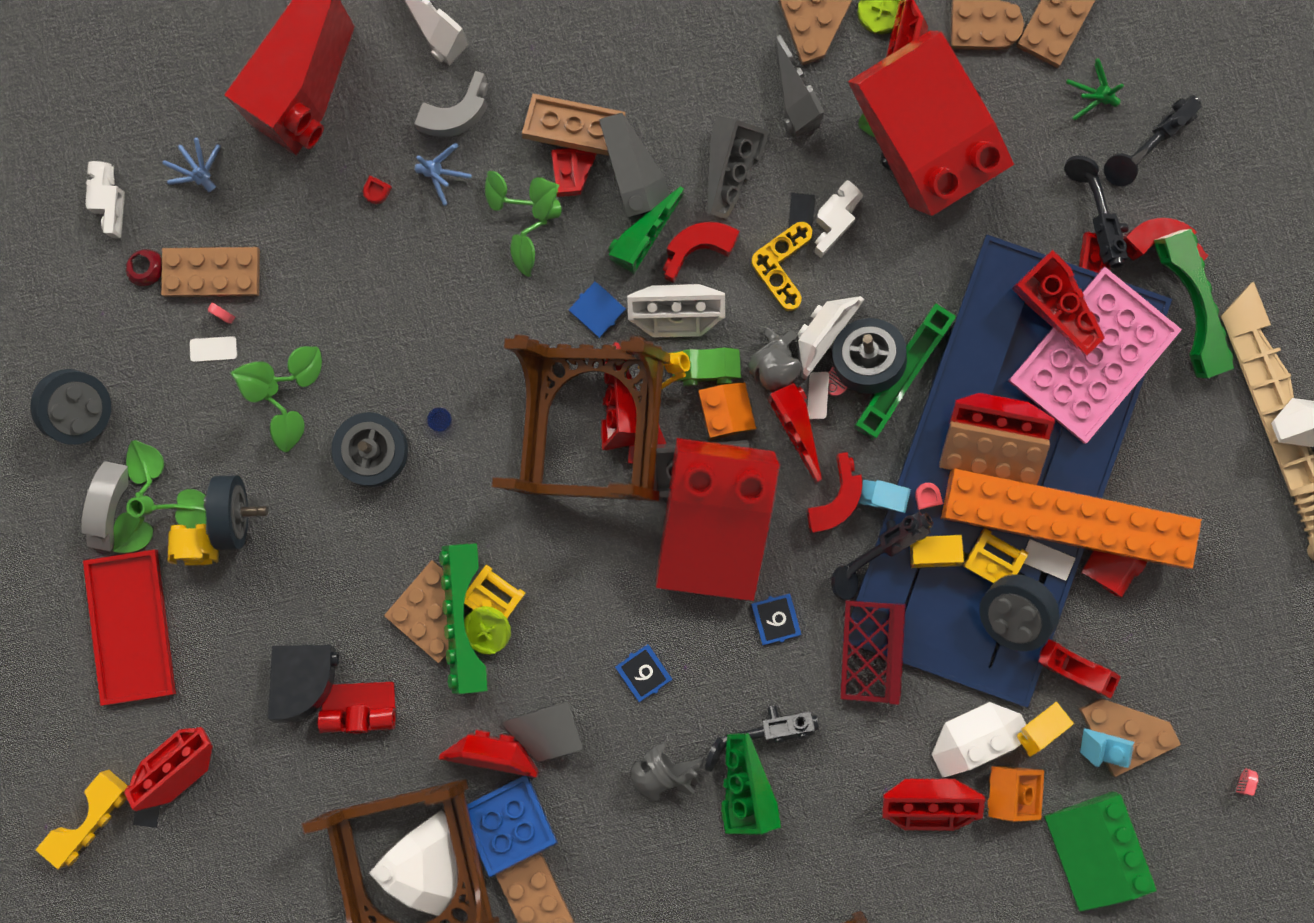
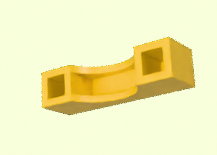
[36,770,128,869]

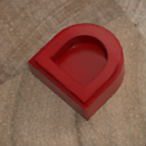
[363,175,392,204]

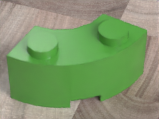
[673,347,741,386]

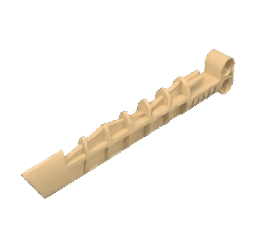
[1221,282,1314,561]

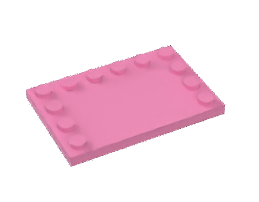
[1009,267,1182,444]

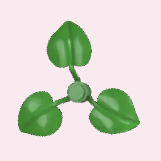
[485,171,561,277]
[231,346,322,452]
[113,440,206,553]

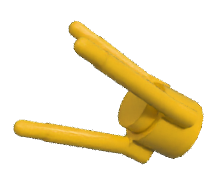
[638,351,690,389]

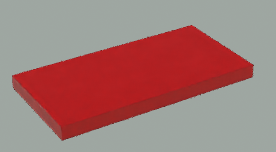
[83,549,176,706]

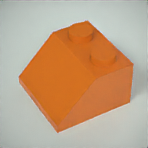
[698,382,756,441]
[988,766,1044,821]

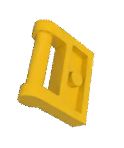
[963,528,1028,583]
[464,565,526,619]

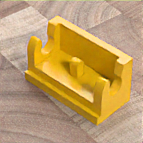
[910,535,964,568]
[1017,702,1074,757]

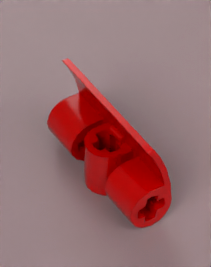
[1081,551,1147,598]
[318,682,396,734]

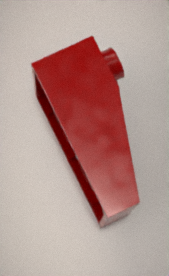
[224,0,355,155]
[848,30,1014,216]
[656,438,780,601]

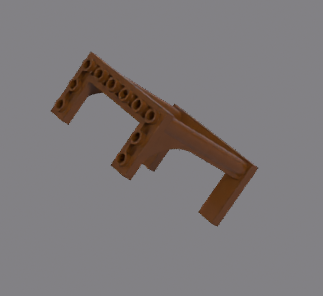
[492,335,670,501]
[302,779,500,923]

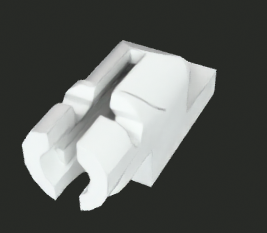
[86,161,125,238]
[814,180,863,258]

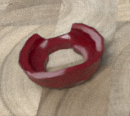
[126,249,162,286]

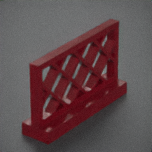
[840,600,906,705]

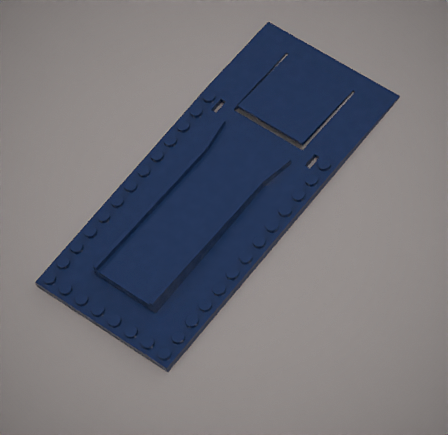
[842,234,1172,708]

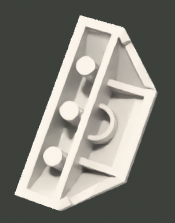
[627,284,725,337]
[796,296,865,380]
[1271,398,1314,447]
[931,702,1028,778]

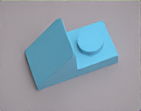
[858,480,911,513]
[1080,728,1134,768]

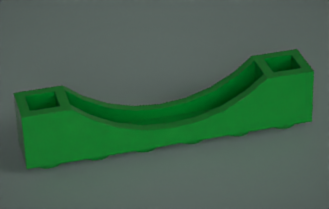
[1154,229,1234,378]
[853,303,956,441]
[439,543,488,694]

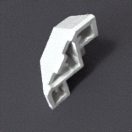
[370,810,461,916]

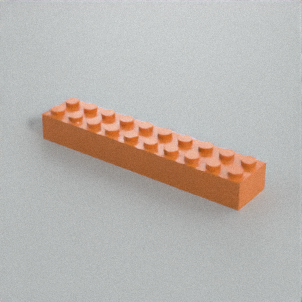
[941,469,1202,569]

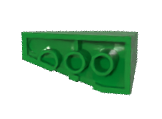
[608,186,684,274]
[721,733,781,834]

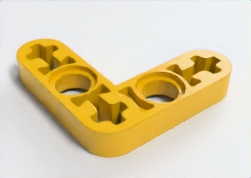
[752,222,812,311]

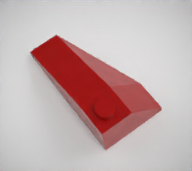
[1011,250,1105,356]
[601,342,637,451]
[768,383,822,483]

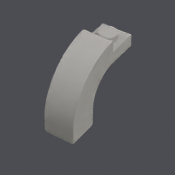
[414,71,488,137]
[81,461,129,551]

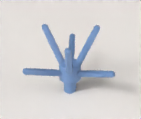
[162,138,220,192]
[415,143,472,206]

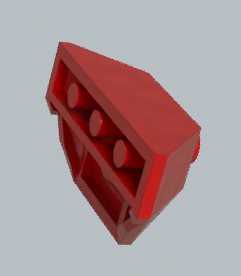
[886,0,929,57]
[950,393,1055,440]
[124,727,213,811]
[439,729,539,778]
[882,779,985,831]

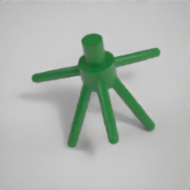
[1066,58,1124,120]

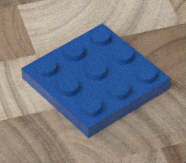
[467,776,558,877]

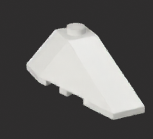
[404,0,468,66]

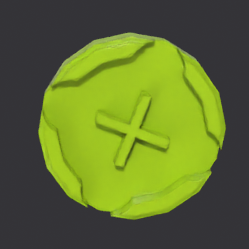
[857,0,900,34]
[464,606,511,655]

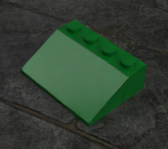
[1044,791,1157,911]

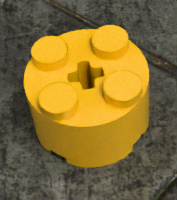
[168,524,219,565]

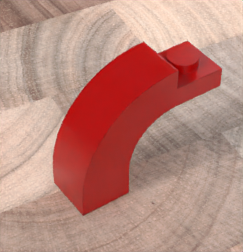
[1123,218,1209,261]
[663,222,740,283]
[806,452,862,533]
[1038,639,1121,699]

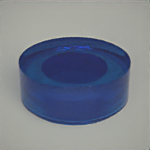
[427,407,452,432]

